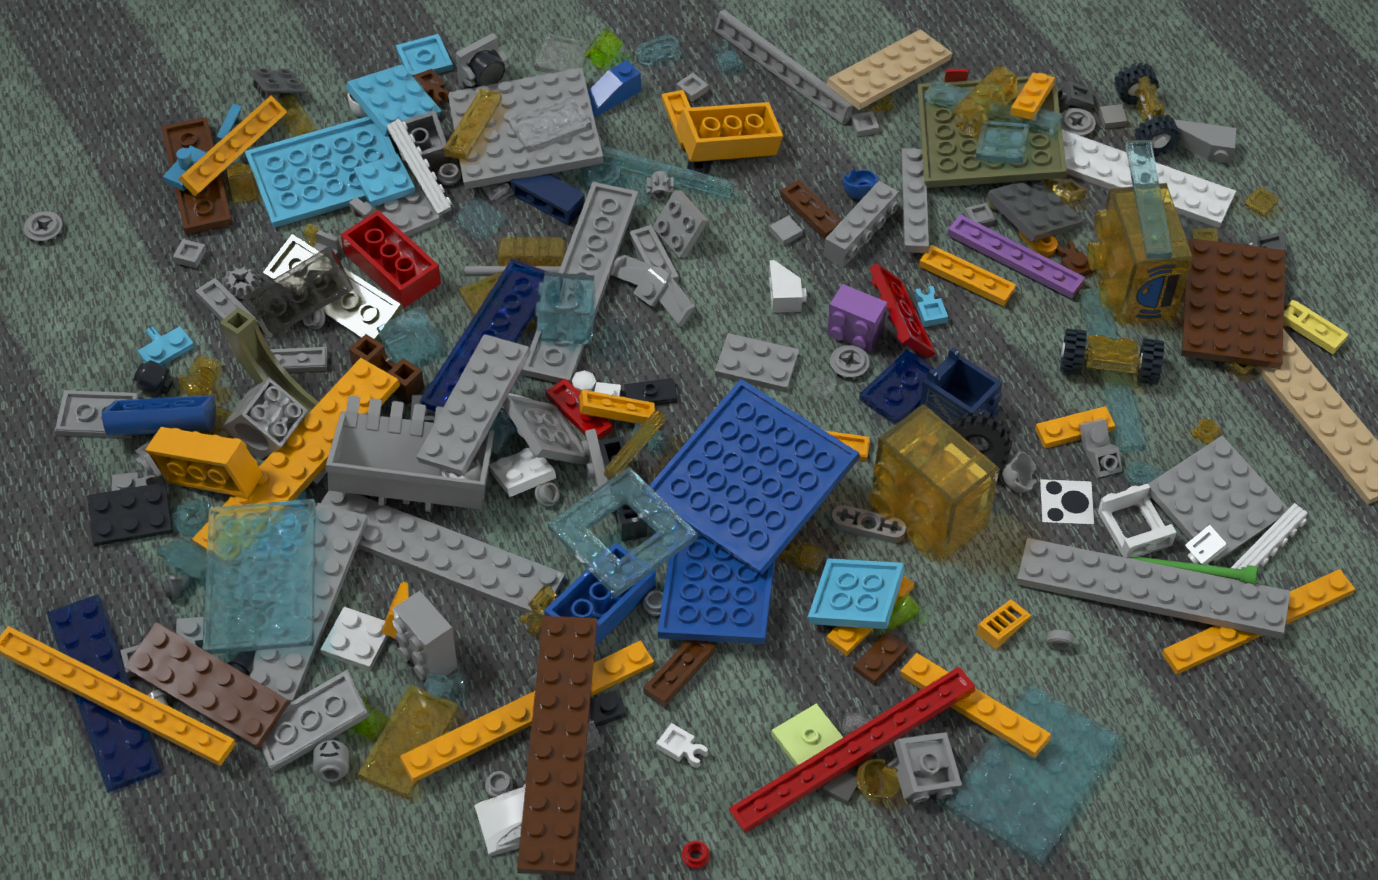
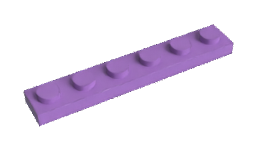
[947,214,1085,299]

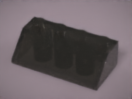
[243,247,354,340]

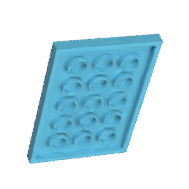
[245,116,396,228]

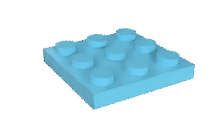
[345,64,441,135]
[808,559,905,629]

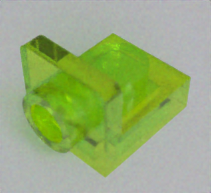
[351,694,390,742]

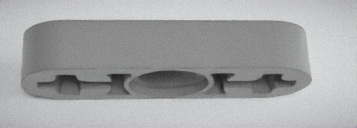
[831,505,906,543]

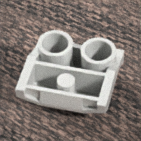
[474,785,525,857]

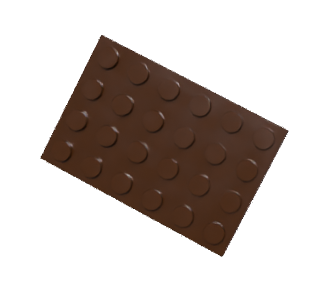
[1181,238,1286,369]

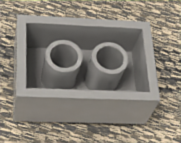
[393,591,458,686]

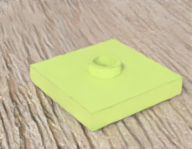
[771,704,843,766]

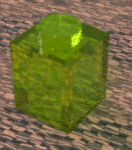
[584,28,624,69]

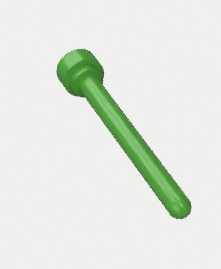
[1130,556,1258,586]

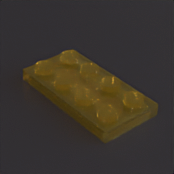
[358,685,459,800]

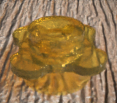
[1191,419,1221,445]

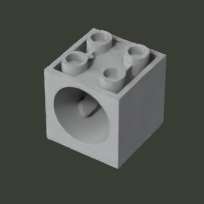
[221,377,308,459]

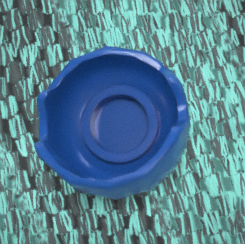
[842,169,879,200]

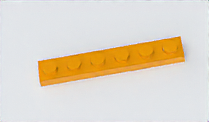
[179,95,287,196]
[900,653,1051,759]

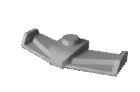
[610,255,695,327]

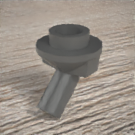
[162,571,196,601]

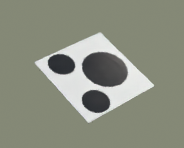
[1040,479,1094,524]

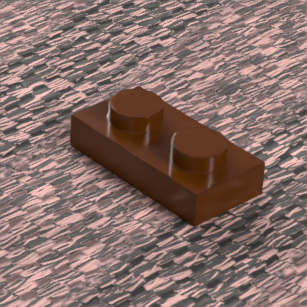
[853,631,908,685]

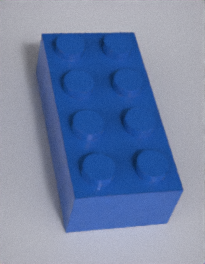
[544,542,656,647]

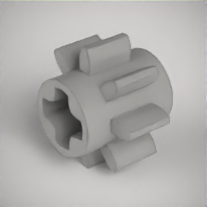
[646,171,674,201]

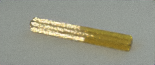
[604,410,666,480]

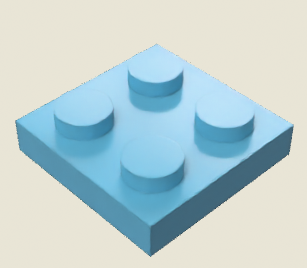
[354,153,415,207]

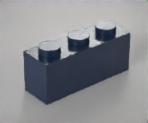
[511,174,585,226]

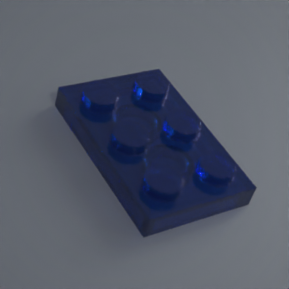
[859,350,935,426]

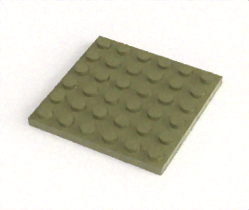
[918,74,1067,188]

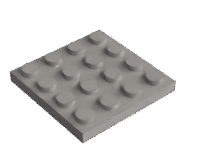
[1148,435,1289,566]

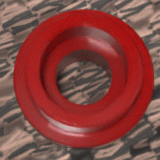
[682,841,710,869]

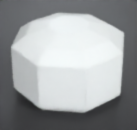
[571,370,596,393]

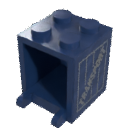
[919,348,1002,439]

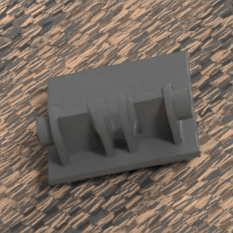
[249,68,308,102]

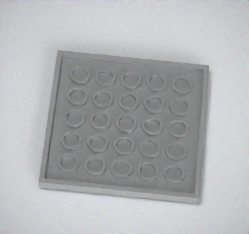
[448,68,604,189]

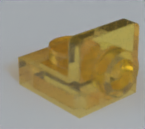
[227,163,257,203]

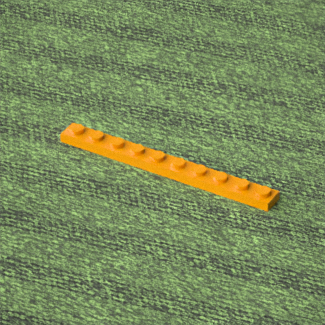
[0,626,236,766]
[400,640,654,783]

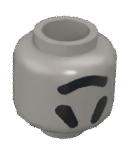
[313,740,350,782]

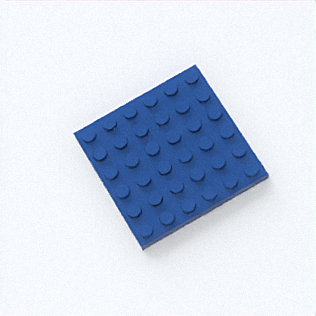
[643,379,860,575]

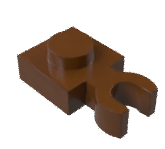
[413,69,449,106]
[1056,241,1095,276]

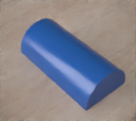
[101,395,216,437]

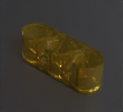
[497,237,567,266]

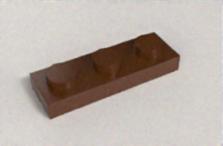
[780,180,842,239]
[643,640,716,707]

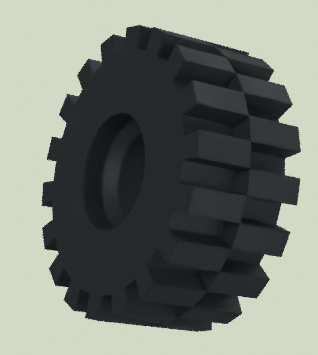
[945,410,1012,477]

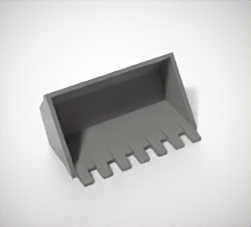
[326,396,495,512]

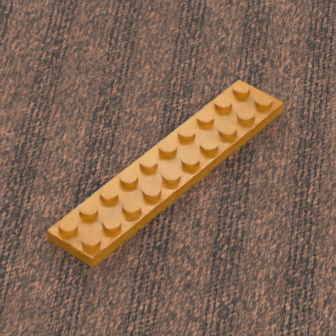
[192,358,400,569]

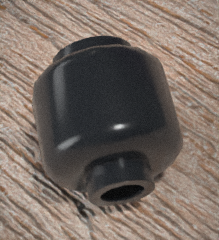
[134,360,173,397]

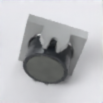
[455,33,508,88]

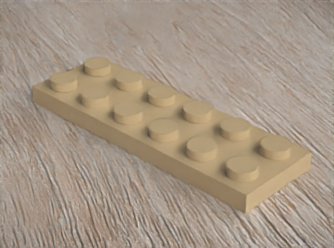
[827,29,952,110]

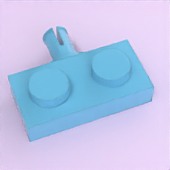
[138,326,194,365]

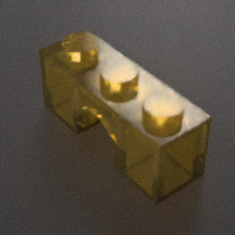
[952,64,1019,138]

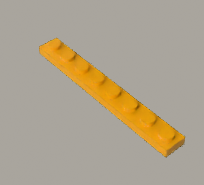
[1162,569,1355,675]

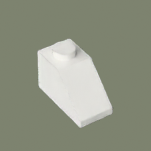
[769,260,806,313]

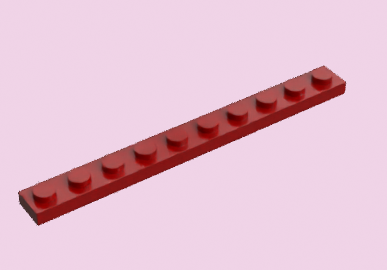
[728,666,975,834]

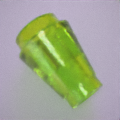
[887,594,920,632]

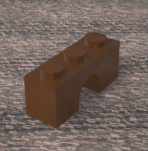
[349,334,425,404]

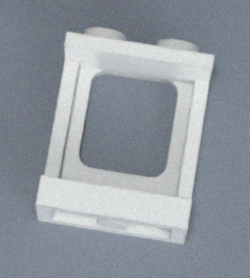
[1098,484,1176,558]

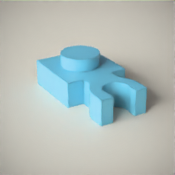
[915,286,948,327]

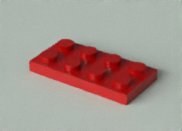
[869,263,936,358]

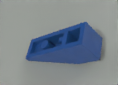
[588,60,641,118]

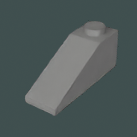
[1174,119,1236,163]

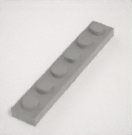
[901,148,929,253]

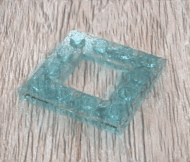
[548,467,697,597]

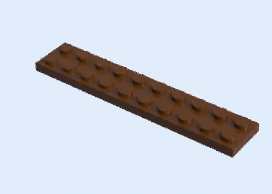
[517,616,597,876]

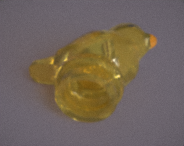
[178,367,217,404]

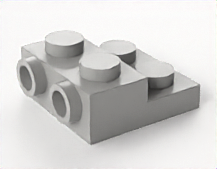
[894,732,962,803]

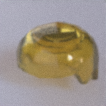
[856,759,900,801]

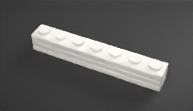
[386,119,452,216]
[1231,503,1307,580]

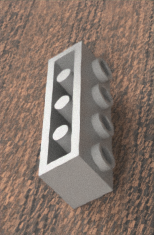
[824,181,899,267]

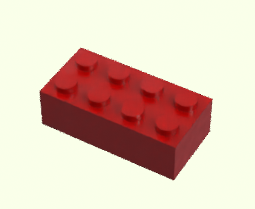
[340,210,441,309]

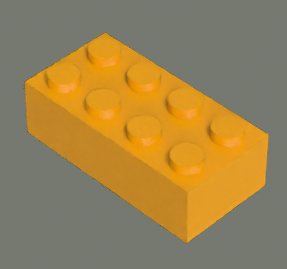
[677,102,783,162]
[145,427,263,498]

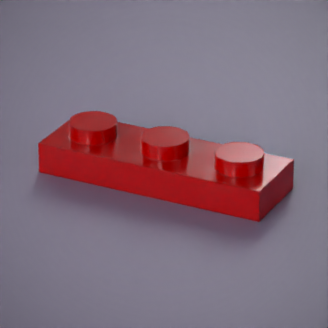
[546,378,612,440]

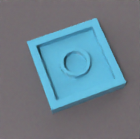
[396,34,453,76]

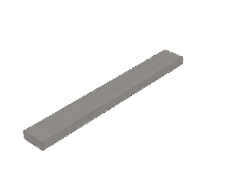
[714,10,854,125]

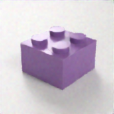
[827,284,887,352]

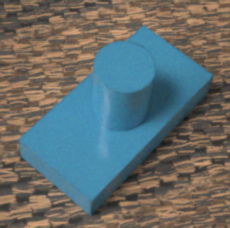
[215,103,242,145]
[163,146,206,191]

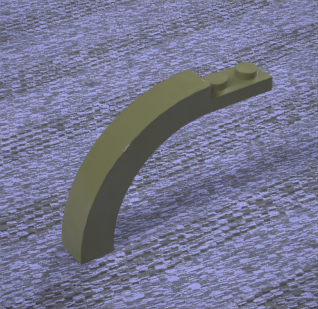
[220,307,319,423]

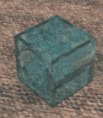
[536,272,596,344]

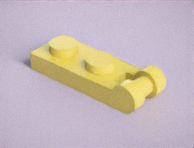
[1284,300,1349,354]

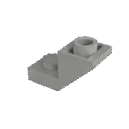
[1079,418,1122,477]

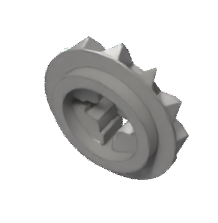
[1060,108,1095,137]
[24,211,63,244]
[222,266,261,299]
[830,345,870,380]

